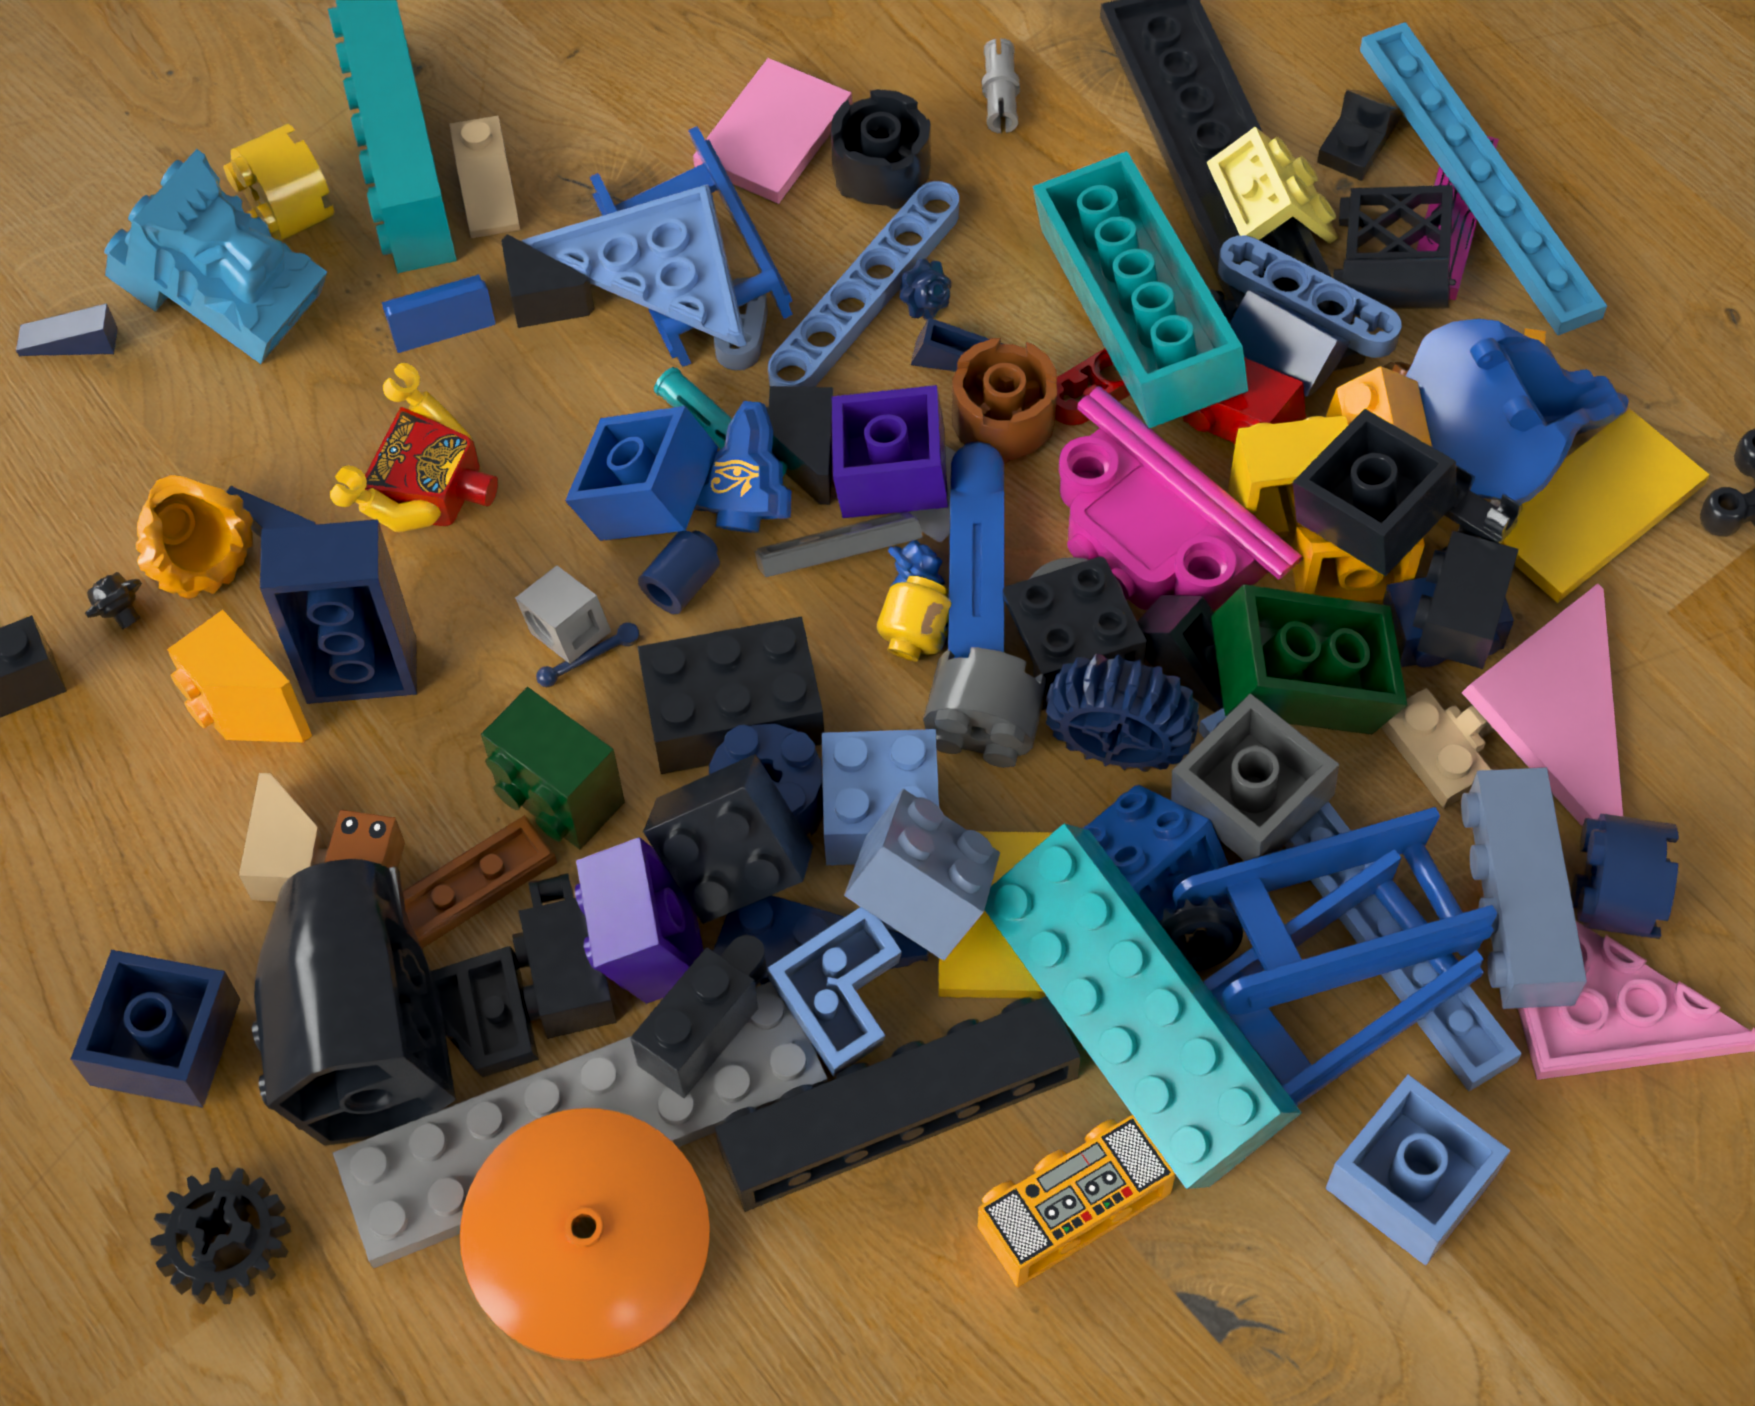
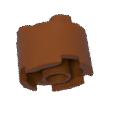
[952,338,1057,464]

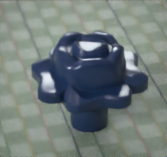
[899,258,952,320]

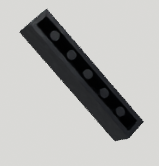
[715,996,1080,1212]

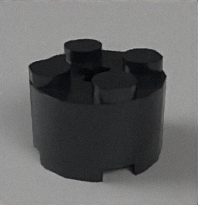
[831,89,931,209]

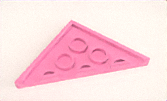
[1462,584,1623,826]
[1518,921,1755,1080]

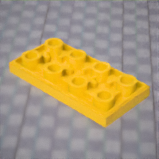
[1501,408,1709,603]

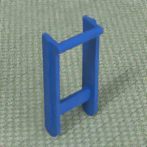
[589,126,793,368]
[1172,807,1497,1015]
[1203,849,1484,1106]

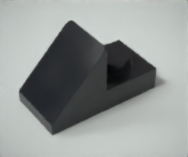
[1317,89,1403,181]

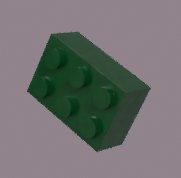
[1211,584,1407,735]

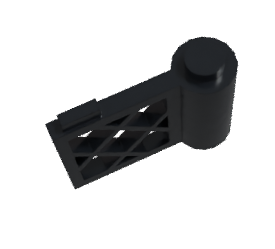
[1333,185,1453,309]

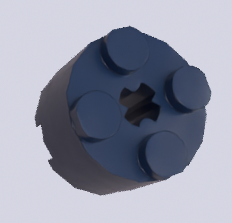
[709,724,823,836]
[1571,814,1679,939]

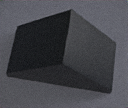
[501,234,595,328]

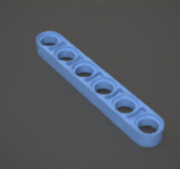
[768,181,959,387]

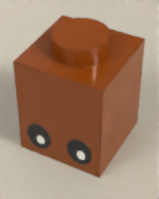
[324,809,405,869]

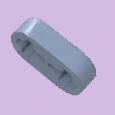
[714,277,768,370]

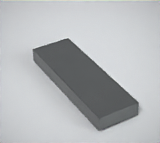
[754,512,923,577]

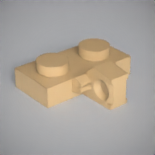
[1381,688,1496,809]

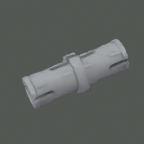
[982,38,1020,133]

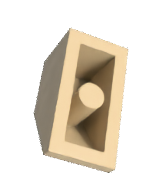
[449,115,520,238]
[239,773,328,902]

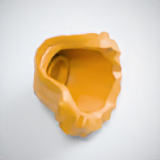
[136,475,253,599]

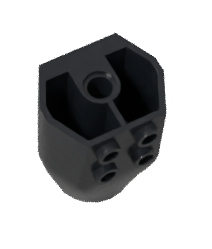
[252,859,456,1146]

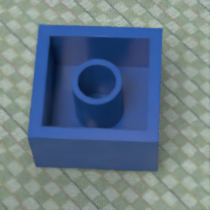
[565,406,718,541]

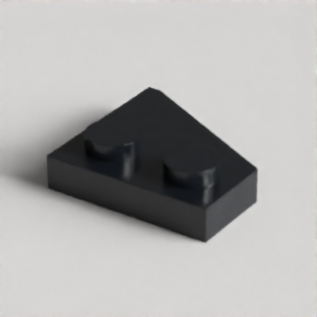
[431,946,539,1077]

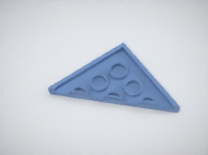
[522,184,747,347]

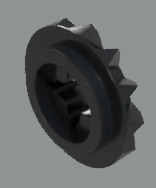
[1158,897,1243,971]

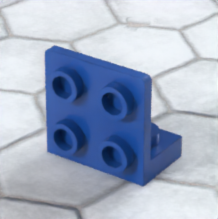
[1082,785,1229,921]

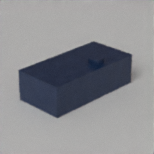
[260,519,417,704]

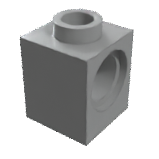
[515,566,611,664]

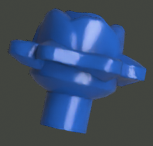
[888,540,945,587]

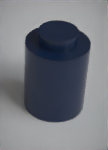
[638,530,720,614]

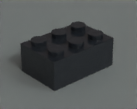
[637,616,824,774]

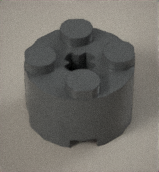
[923,647,1047,768]

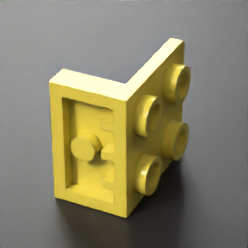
[1207,127,1338,244]

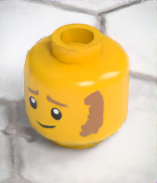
[876,576,951,662]

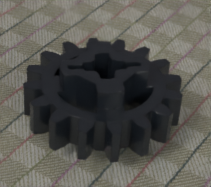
[150,1167,291,1305]

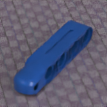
[948,441,1004,658]

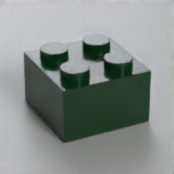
[481,686,625,850]

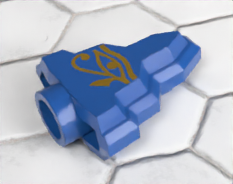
[694,401,792,533]

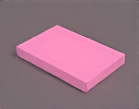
[693,58,852,204]

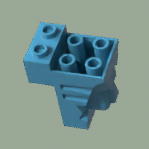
[104,149,327,364]

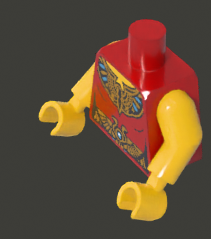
[330,363,498,533]

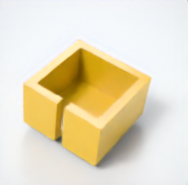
[1228,415,1348,537]

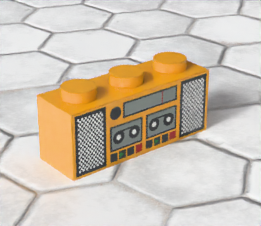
[978,1115,1176,1288]

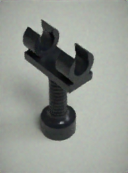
[1441,465,1523,552]

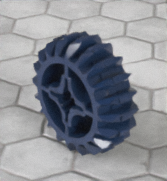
[1046,654,1199,772]

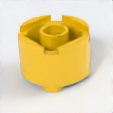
[223,124,334,241]

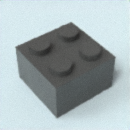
[1171,693,1339,861]

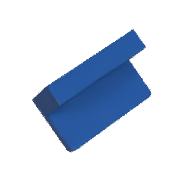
[381,275,496,353]

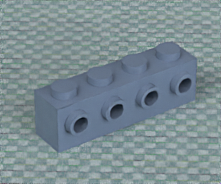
[1461,767,1587,1009]

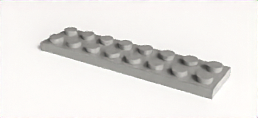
[333,982,827,1269]

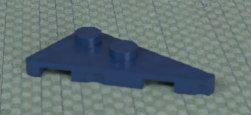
[713,895,930,986]

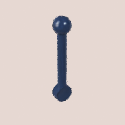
[536,622,639,688]

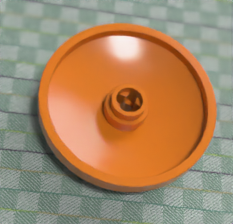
[460,1108,710,1361]

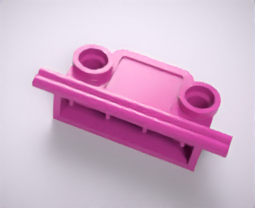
[1059,386,1303,611]

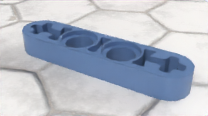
[1218,236,1402,358]

